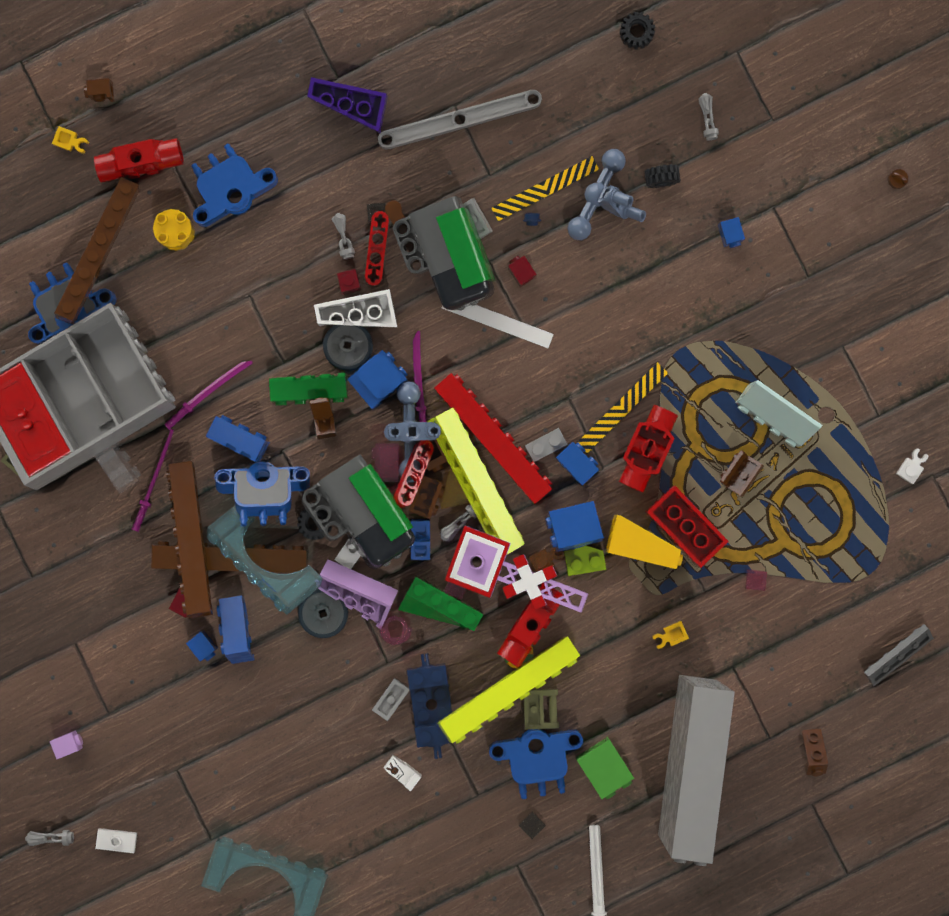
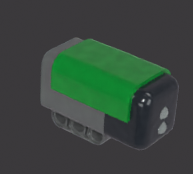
[393,196,495,311]
[302,454,415,569]

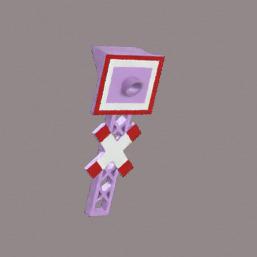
[445,526,588,612]

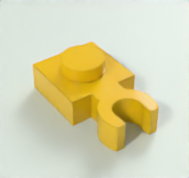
[52,126,89,154]
[652,621,689,649]

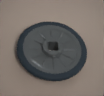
[323,325,373,371]
[298,589,348,638]

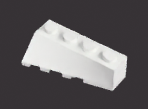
[314,289,397,327]

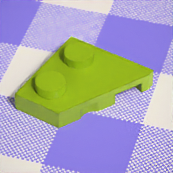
[564,545,606,576]

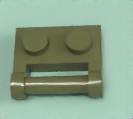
[524,689,559,730]

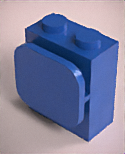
[347,350,408,410]
[545,501,604,552]

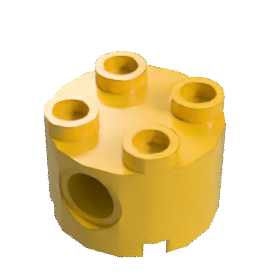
[153,209,195,251]

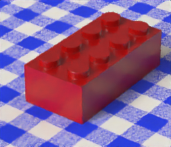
[645,485,729,568]

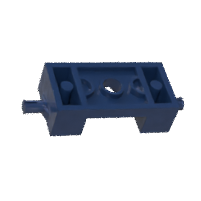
[407,653,456,759]

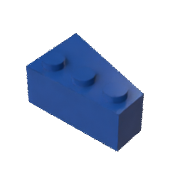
[206,415,270,462]
[217,595,255,664]

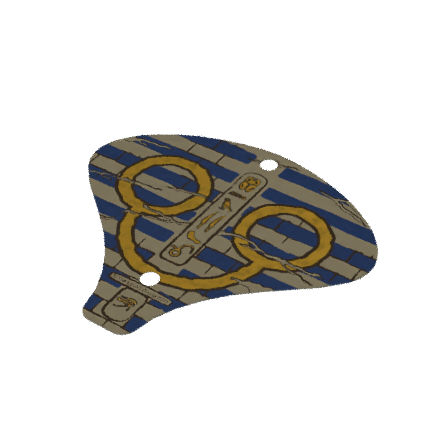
[629,341,889,595]

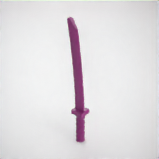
[413,331,427,422]
[164,361,253,430]
[132,429,174,532]

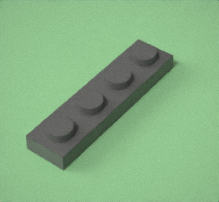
[864,624,934,686]

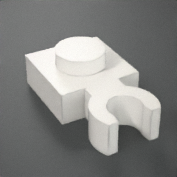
[896,449,928,484]

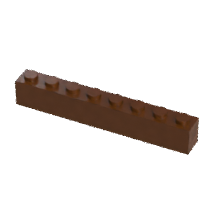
[54,177,139,325]
[166,461,213,618]
[151,541,308,573]

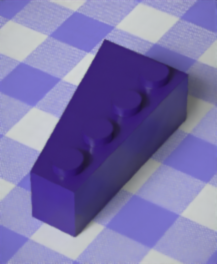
[307,77,388,133]

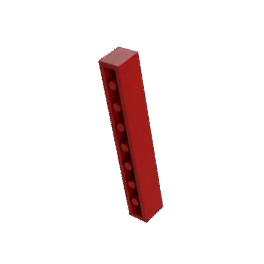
[434,373,552,504]

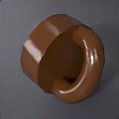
[888,169,908,189]

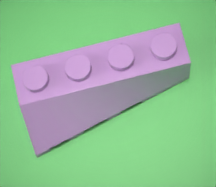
[315,560,398,629]

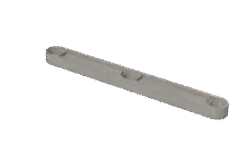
[378,90,542,149]

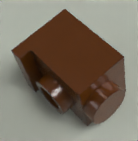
[84,78,115,102]

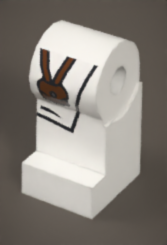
[384,755,422,791]

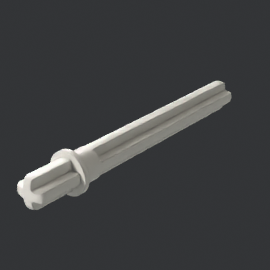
[589,825,607,916]

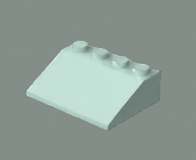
[736,380,822,447]

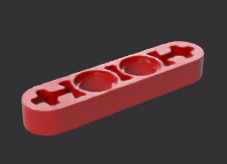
[365,211,389,286]
[394,440,434,508]

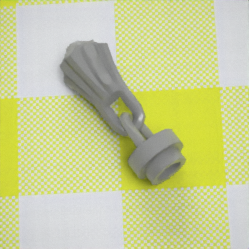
[699,93,719,141]
[332,213,355,260]
[440,505,477,542]
[25,830,74,846]

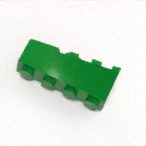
[269,373,349,406]
[398,576,483,631]

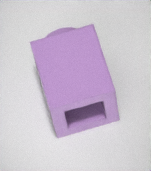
[50,730,83,759]

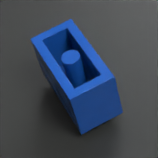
[556,442,599,486]

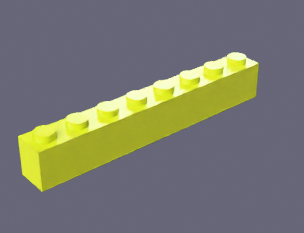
[427,408,525,554]
[437,636,580,744]

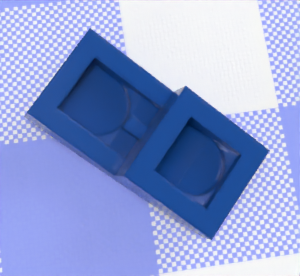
[411,519,430,560]

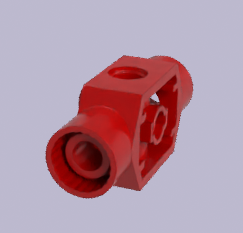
[94,138,184,183]
[619,405,678,493]
[497,583,565,668]

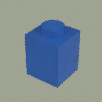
[718,217,745,249]
[186,630,218,662]

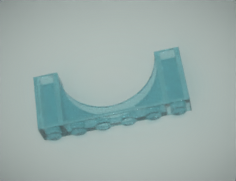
[207,506,323,615]
[201,837,328,916]

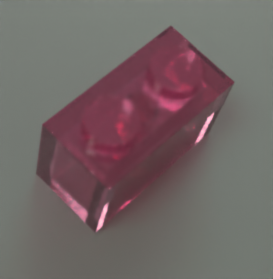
[372,443,399,482]

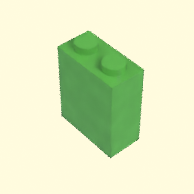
[576,737,634,799]

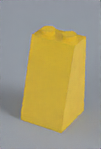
[605,515,683,569]

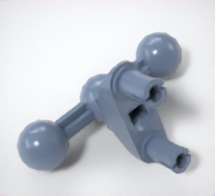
[567,149,646,241]
[384,381,441,482]

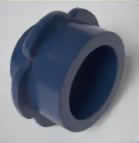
[523,213,541,226]

